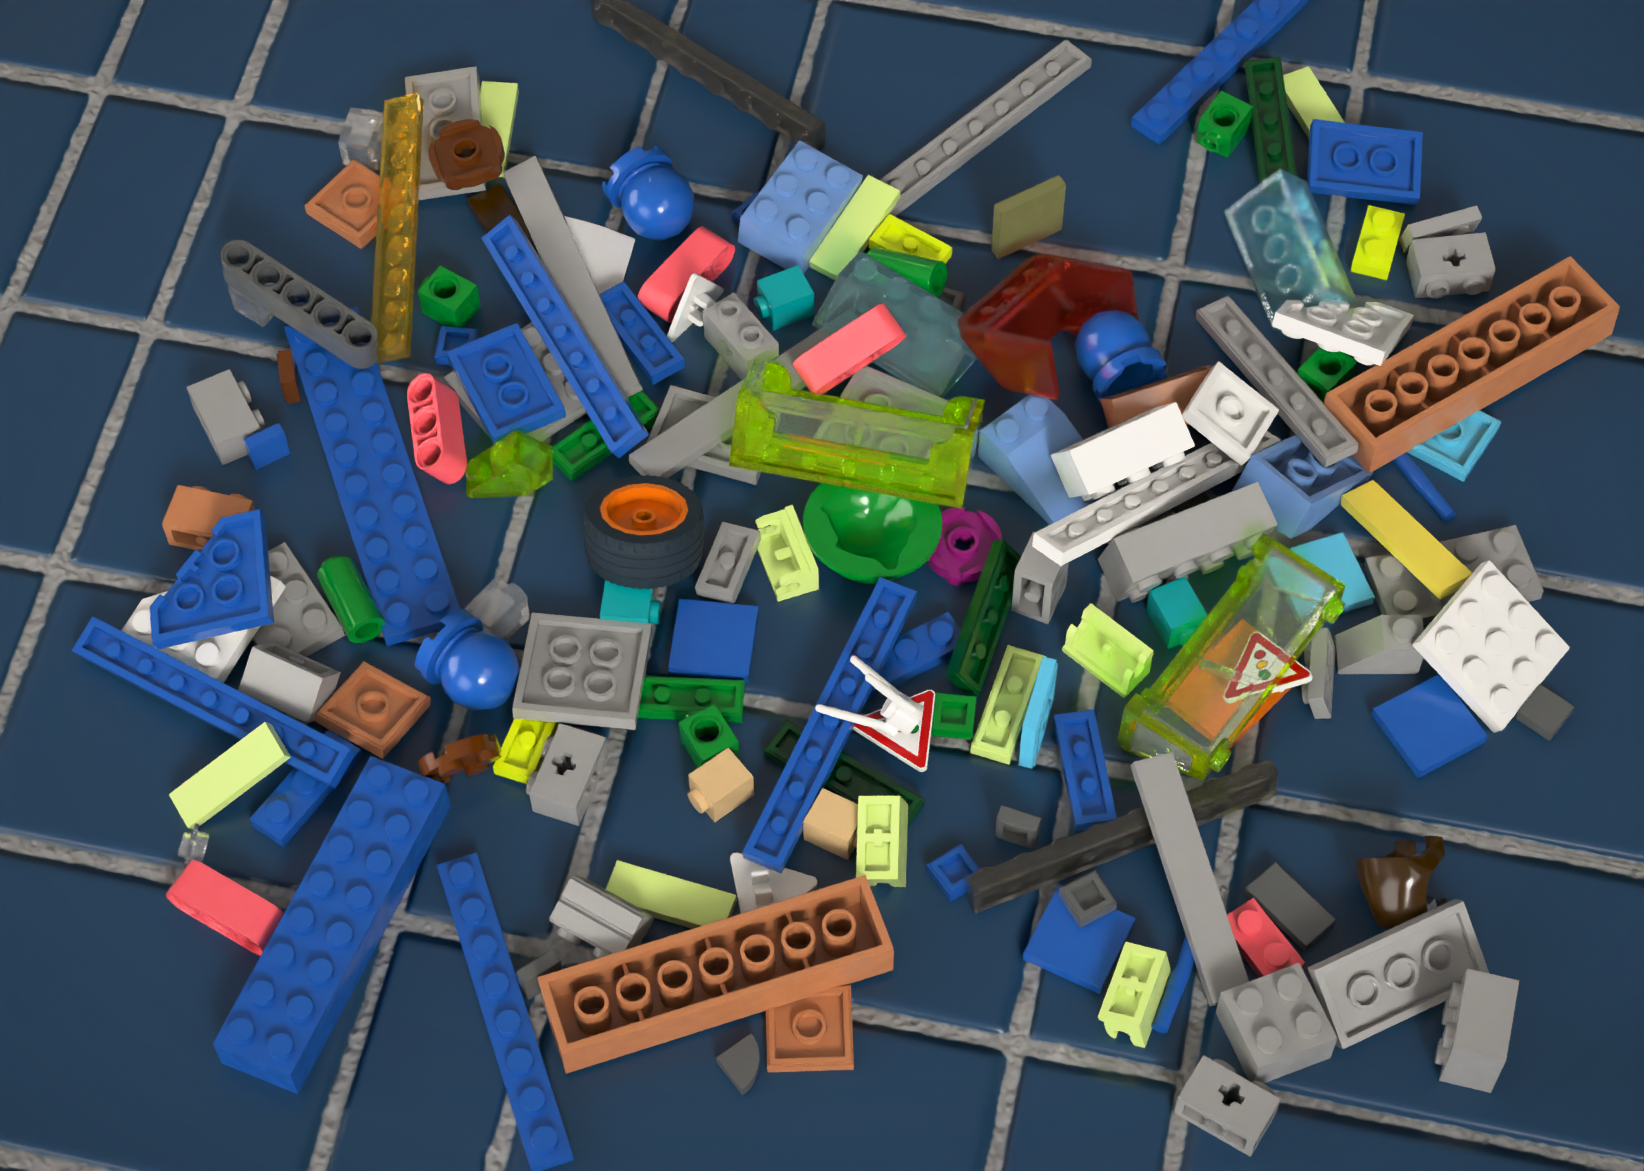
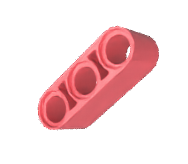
[638,226,735,323]
[792,303,907,397]
[407,373,467,485]
[166,860,284,956]

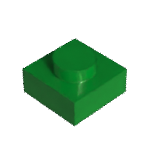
[931,693,976,740]

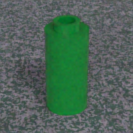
[860,247,947,299]
[317,556,385,643]

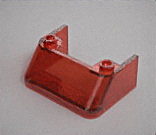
[958,254,1139,400]

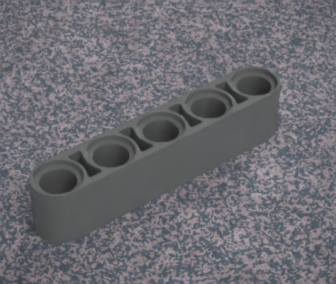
[220,240,379,369]

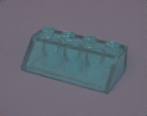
[1224,169,1356,331]
[812,251,987,398]

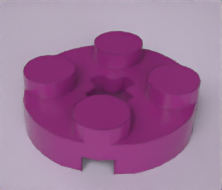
[927,507,1002,586]

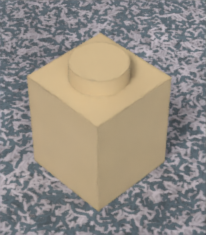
[687,747,754,822]
[803,788,858,860]

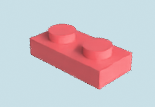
[1227,898,1305,978]

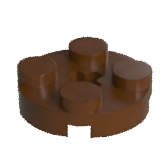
[429,119,505,190]
[417,734,501,784]

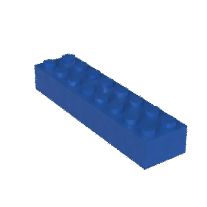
[213,756,451,1094]

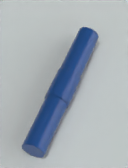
[1392,453,1457,522]
[1151,937,1195,1034]

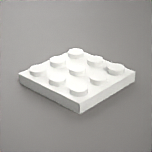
[1412,560,1570,733]

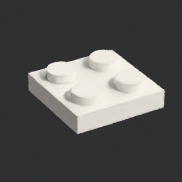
[1181,361,1279,466]

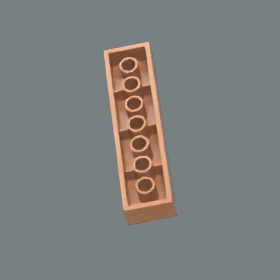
[1324,256,1620,473]
[537,875,894,1074]

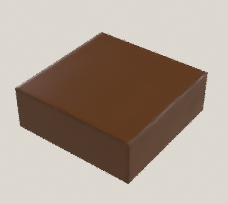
[276,349,301,404]

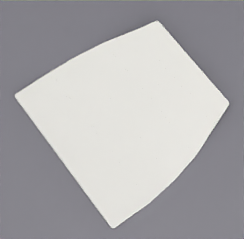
[564,216,635,294]

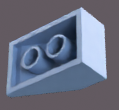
[978,388,1115,525]
[1232,435,1373,539]

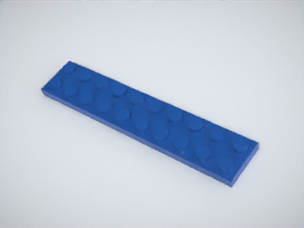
[284,306,460,646]

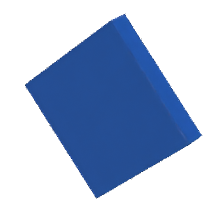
[668,599,759,683]
[1371,674,1488,778]
[1023,884,1136,994]

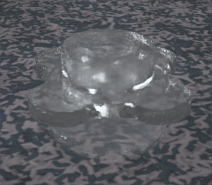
[178,823,210,869]

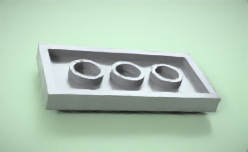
[405,66,486,201]
[1363,525,1544,625]
[1307,899,1489,1049]

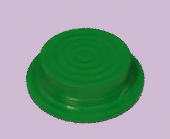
[803,466,942,584]

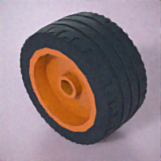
[584,475,704,589]

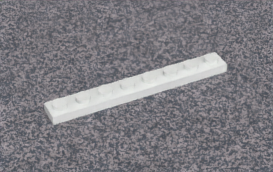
[1032,431,1281,566]

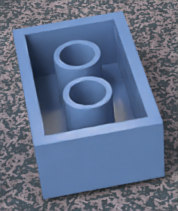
[737,140,863,274]

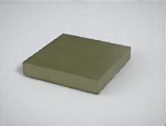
[991,175,1066,259]

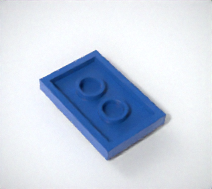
[1307,119,1423,205]
[447,323,566,447]

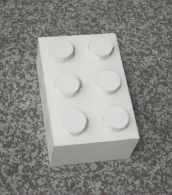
[1050,402,1195,501]

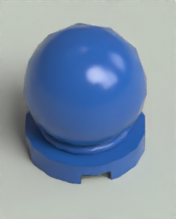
[602,145,694,241]
[1075,309,1167,405]
[414,609,520,711]

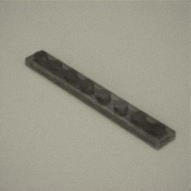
[591,0,825,151]
[966,759,1278,914]

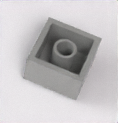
[1216,963,1337,1083]
[1434,968,1520,1093]

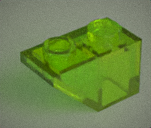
[465,430,553,499]

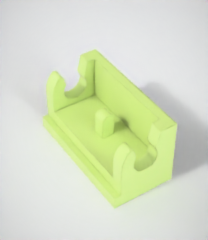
[755,505,819,602]
[1062,603,1154,698]
[856,796,908,887]
[1098,942,1171,1048]

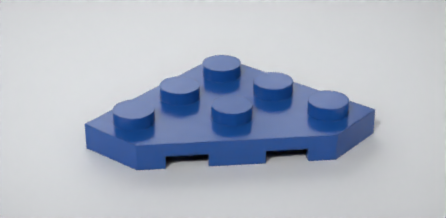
[150,509,274,649]

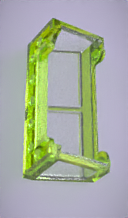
[729,359,985,509]
[1117,533,1346,781]

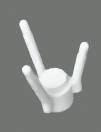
[815,656,924,737]

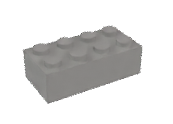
[1098,482,1278,603]

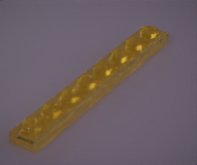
[371,93,424,364]

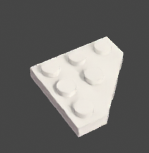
[1272,300,1414,366]
[121,576,286,683]

